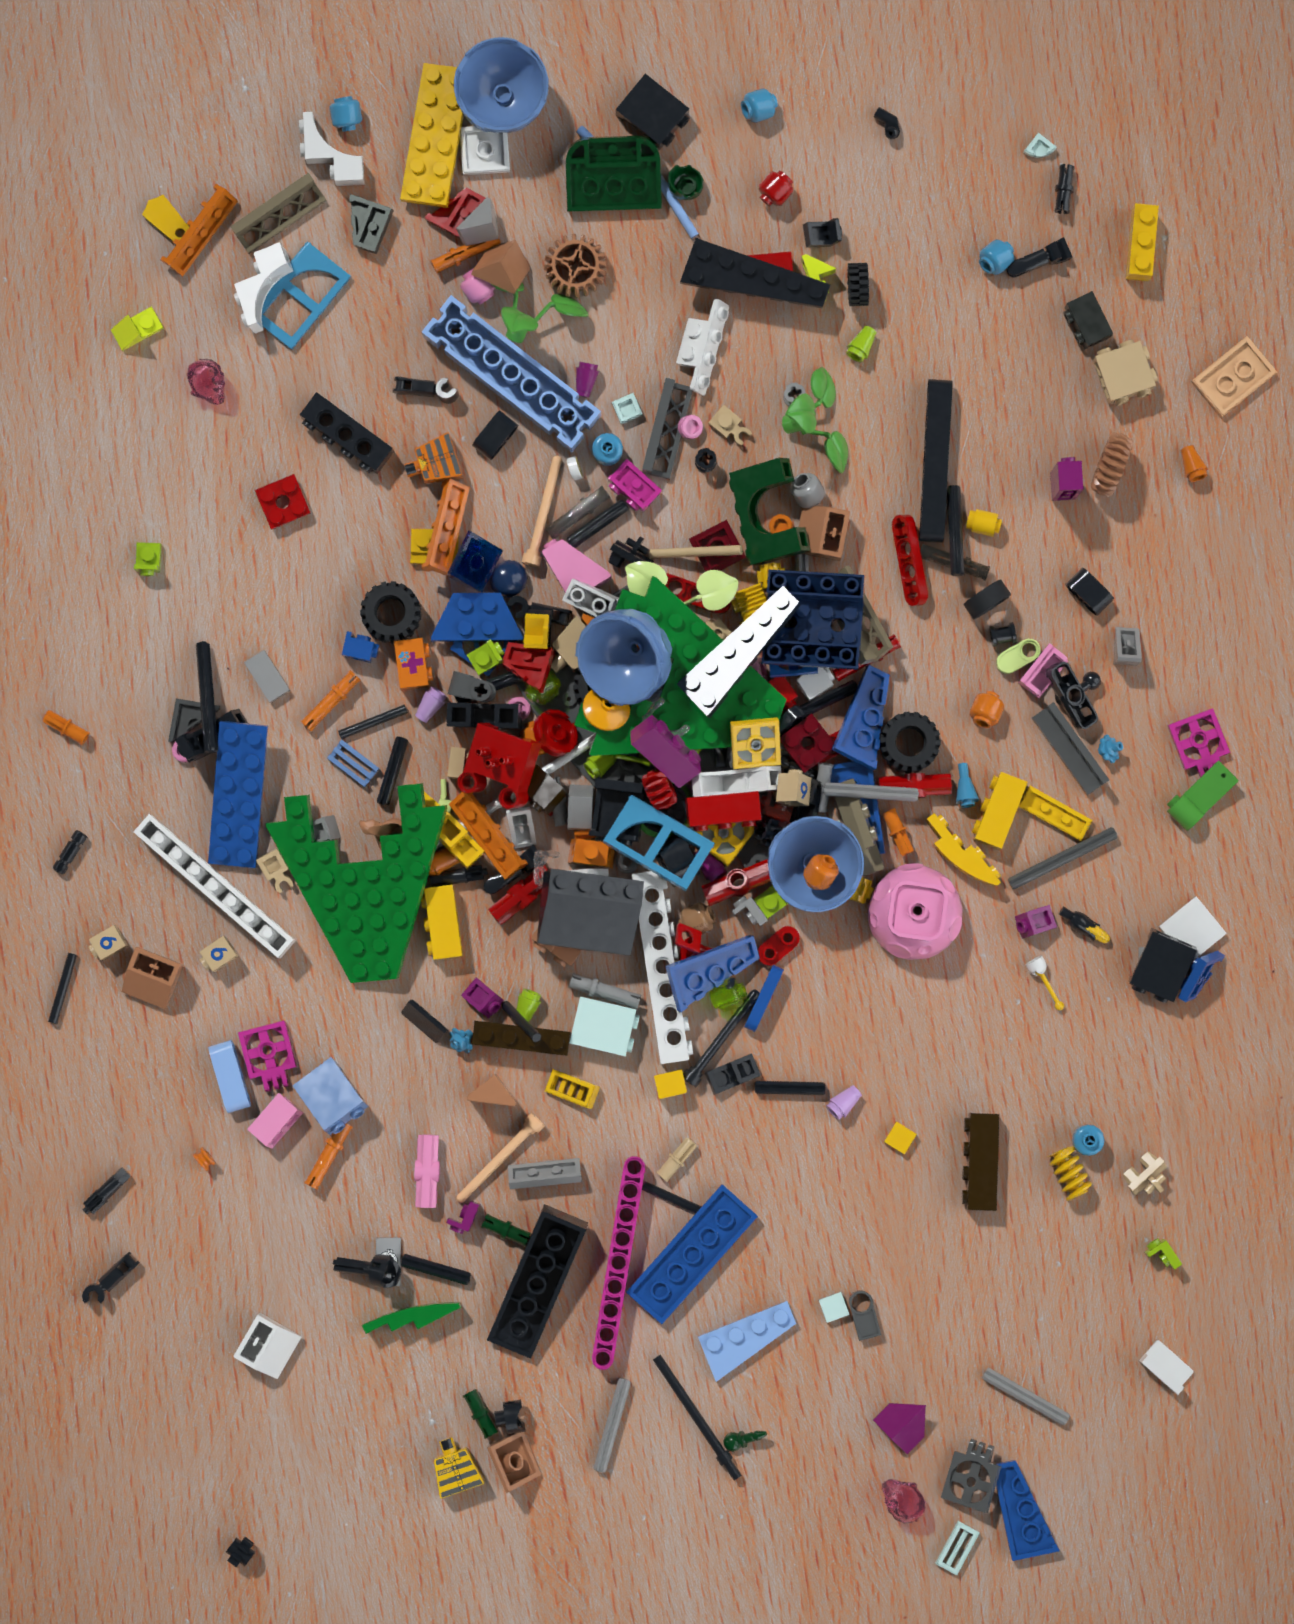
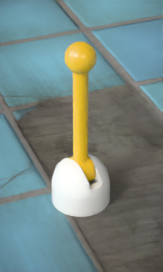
[1025,955,1064,1011]

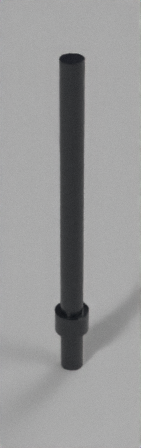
[653,1354,742,1480]

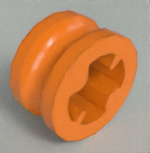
[193,1147,216,1171]

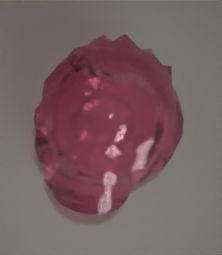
[187,358,225,405]
[882,1479,926,1524]

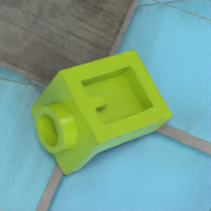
[134,542,162,576]
[467,639,504,676]
[753,885,788,919]
[1144,1238,1182,1270]

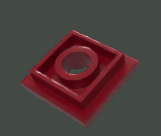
[689,519,746,572]
[780,714,834,773]

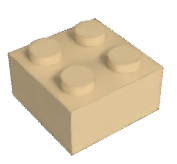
[447,747,469,779]

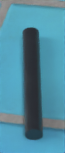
[338,704,408,739]
[48,953,77,1024]
[501,1001,541,1042]
[642,1181,702,1214]

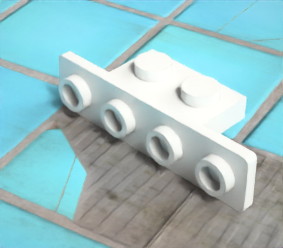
[676,299,729,396]

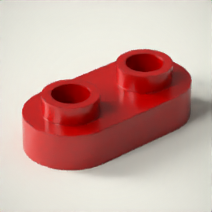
[758,926,800,966]

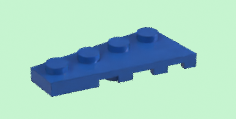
[832,665,890,771]
[831,761,886,854]
[665,935,760,1012]
[996,1460,1059,1561]

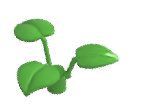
[490,283,589,343]
[782,367,848,474]

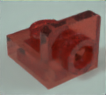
[760,791,792,824]

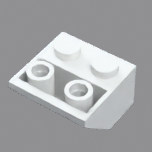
[233,1313,302,1379]

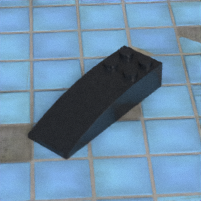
[487,1204,588,1359]

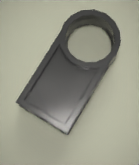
[849,1290,881,1341]

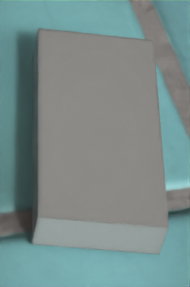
[244,650,290,703]

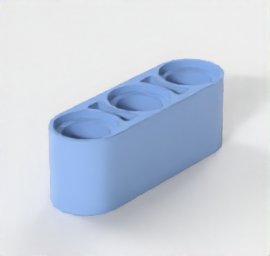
[208,1040,251,1113]

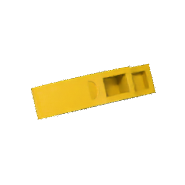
[424,792,484,869]
[925,813,1001,886]

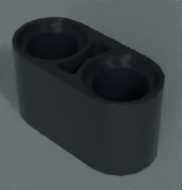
[472,410,519,460]
[1065,568,1114,616]

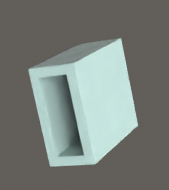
[569,996,640,1056]

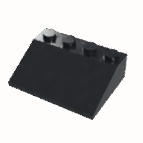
[536,868,644,956]

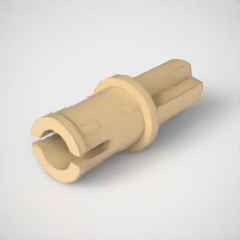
[656,1138,697,1182]

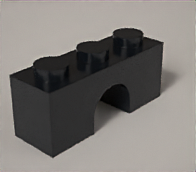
[447,702,522,729]

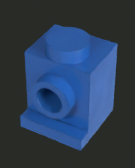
[342,631,379,663]

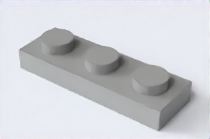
[508,1158,582,1189]

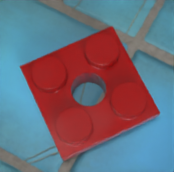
[255,474,311,530]

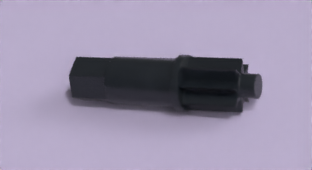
[430,865,488,887]
[82,1167,131,1215]

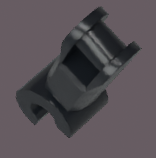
[1007,237,1072,278]
[393,376,459,404]
[507,596,573,626]
[484,844,546,894]
[82,1251,140,1304]

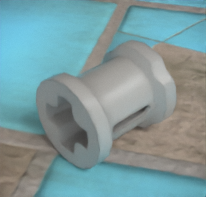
[783,383,805,406]

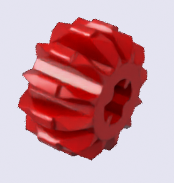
[642,769,677,810]

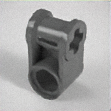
[448,671,496,703]

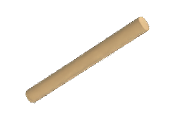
[649,545,743,559]

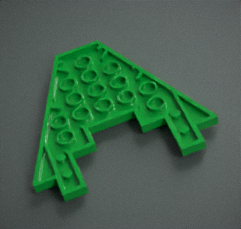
[574,576,787,756]
[266,783,448,983]

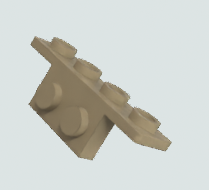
[835,779,884,876]

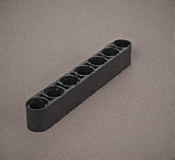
[919,379,953,543]

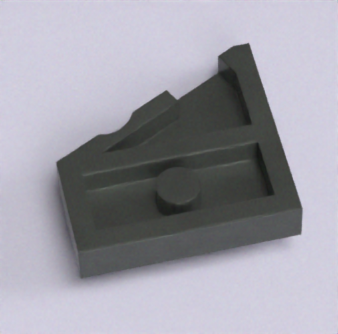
[349,194,394,254]

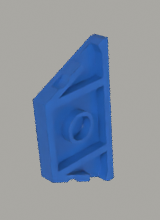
[431,593,523,642]

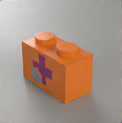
[394,638,433,691]

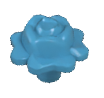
[1098,735,1123,764]
[449,1028,473,1054]

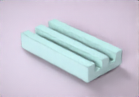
[935,1520,980,1575]

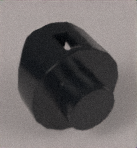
[494,1399,526,1434]

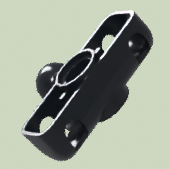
[1046,662,1101,729]

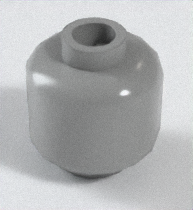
[790,473,825,508]

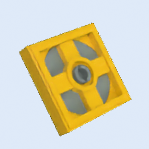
[730,717,781,769]
[697,823,755,867]

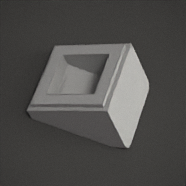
[313,815,340,842]

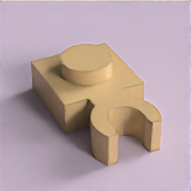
[708,405,752,446]
[256,847,294,893]

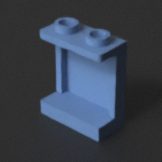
[293,1057,368,1135]

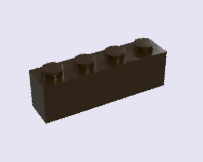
[527,764,567,815]
[472,1021,571,1056]
[962,1113,999,1211]

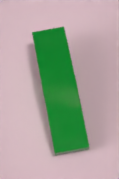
[361,1302,462,1334]

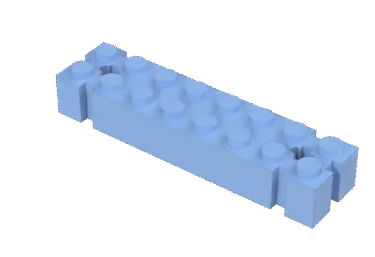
[422,295,601,453]

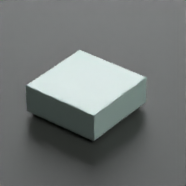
[612,393,643,425]
[819,1292,849,1323]

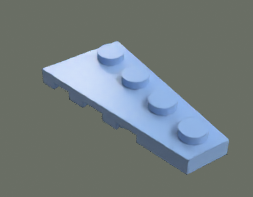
[698,1301,796,1382]

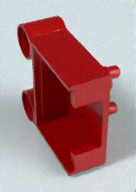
[457,723,542,809]

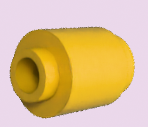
[966,509,1002,537]

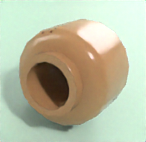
[679,902,716,936]

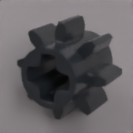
[754,817,783,847]
[226,1537,255,1567]

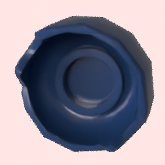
[490,560,528,598]

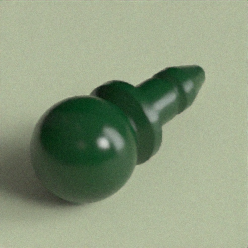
[723,1431,767,1452]

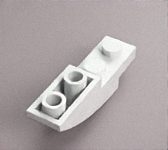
[562,578,619,617]

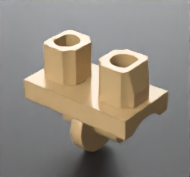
[1123,1152,1167,1196]

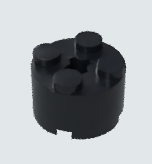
[656,834,703,888]

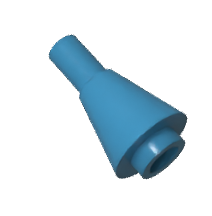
[956,763,979,808]

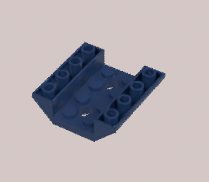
[761,569,865,670]

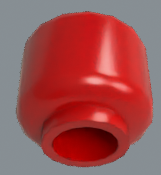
[758,170,793,207]

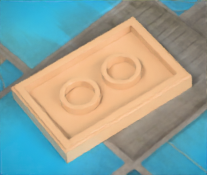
[1191,336,1277,418]

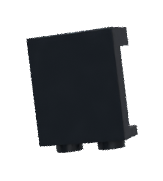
[616,73,690,150]
[589,778,646,846]
[1129,928,1197,1003]

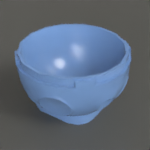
[575,609,672,706]

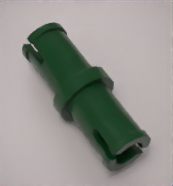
[481,1213,531,1247]
[463,1389,498,1439]

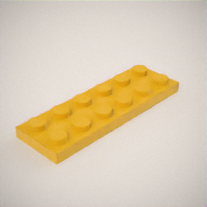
[400,63,464,208]

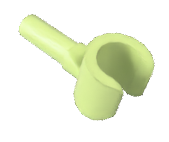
[438,779,452,813]

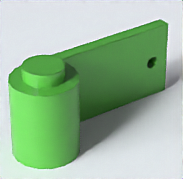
[1167,760,1239,831]

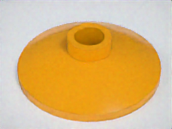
[583,689,630,731]

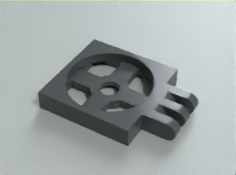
[941,1439,1002,1513]

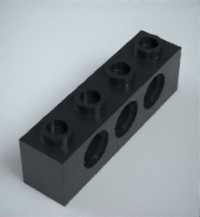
[299,392,394,474]

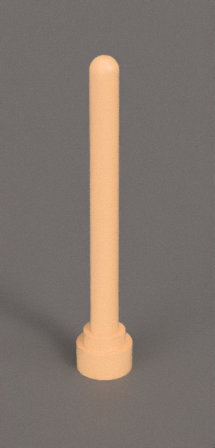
[521,456,562,568]
[456,1113,545,1203]

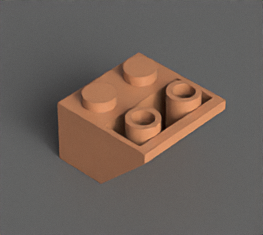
[799,506,850,561]
[121,947,184,1009]

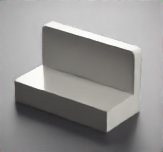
[1139,1340,1193,1395]

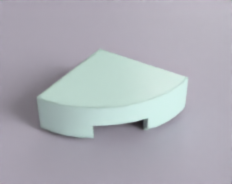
[1023,133,1057,158]

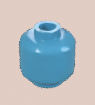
[741,88,778,123]
[329,96,362,132]
[979,239,1014,275]
[592,433,623,466]
[1072,1124,1105,1156]

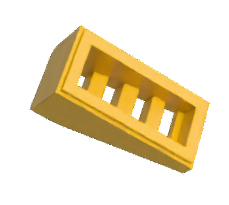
[544,1069,600,1109]

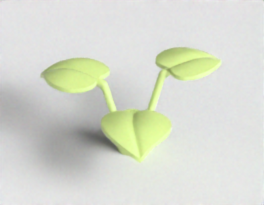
[625,561,738,663]

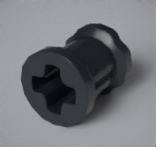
[695,448,716,473]
[989,622,1017,647]

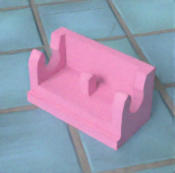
[1018,643,1068,699]
[247,1093,303,1149]

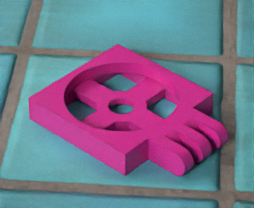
[1168,708,1230,778]
[238,1021,297,1092]

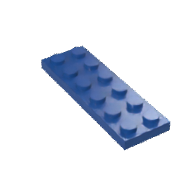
[208,721,268,868]
[626,1184,758,1324]

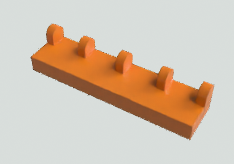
[160,184,238,277]
[421,478,470,575]
[449,792,528,879]

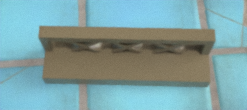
[230,173,327,254]
[837,566,893,665]

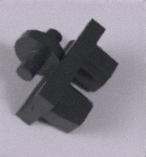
[609,536,654,568]

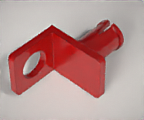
[675,923,713,961]

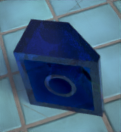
[447,530,503,593]

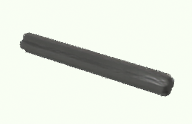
[1008,827,1118,889]

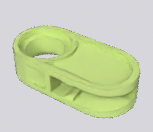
[996,639,1041,674]

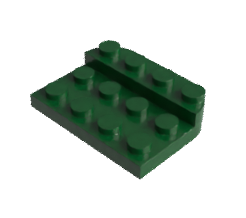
[566,136,662,212]

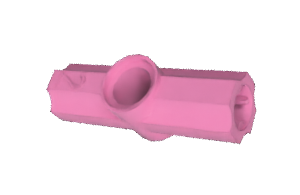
[414,1135,440,1208]

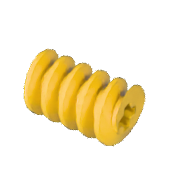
[1047,1146,1092,1201]

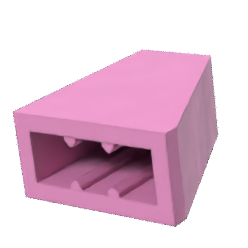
[541,539,612,593]

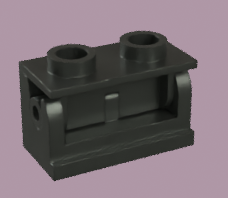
[1063,291,1113,350]

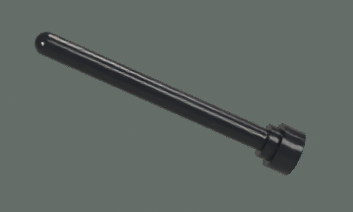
[683,989,759,1088]

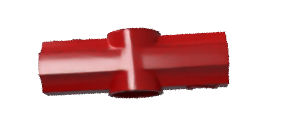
[879,773,952,798]
[701,859,771,906]
[488,864,548,925]

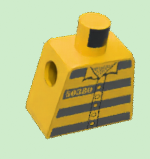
[434,1437,485,1499]

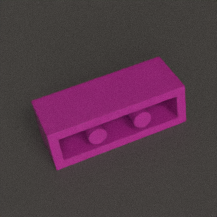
[1050,457,1083,501]
[630,715,701,788]

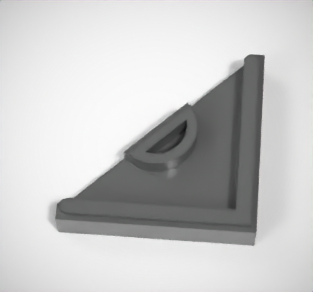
[168,698,220,743]

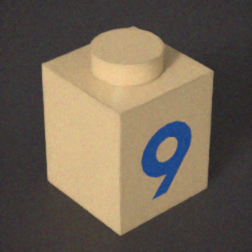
[776,769,811,807]
[89,925,129,961]
[199,936,239,972]

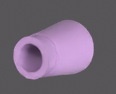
[415,686,447,723]
[826,1085,862,1120]

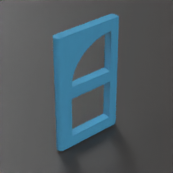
[262,241,351,350]
[603,795,715,891]

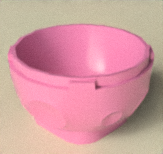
[867,863,963,960]

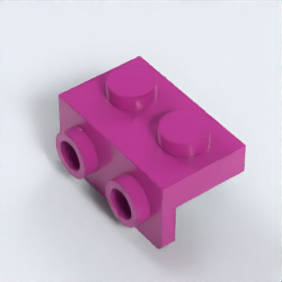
[608,459,662,512]

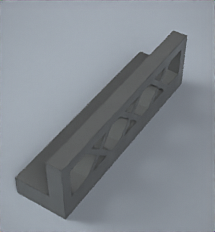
[642,378,693,480]
[1032,702,1109,795]

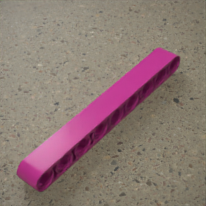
[592,1156,645,1370]

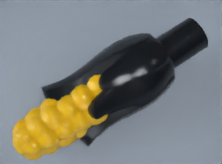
[1059,906,1110,944]

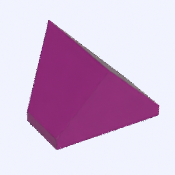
[873,1403,926,1454]

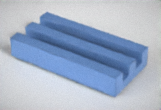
[327,739,379,787]

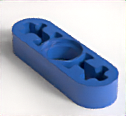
[744,964,784,1032]

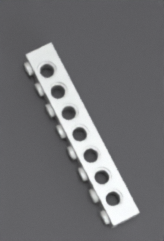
[134,814,296,959]
[632,871,693,1064]

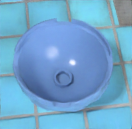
[454,37,549,133]
[768,816,864,912]

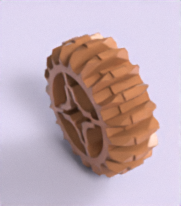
[544,234,608,298]
[1091,432,1133,497]

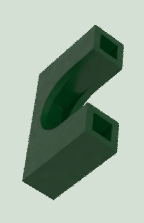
[729,457,811,565]

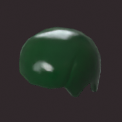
[667,165,704,201]

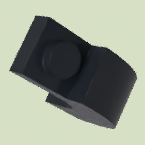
[175,709,248,763]

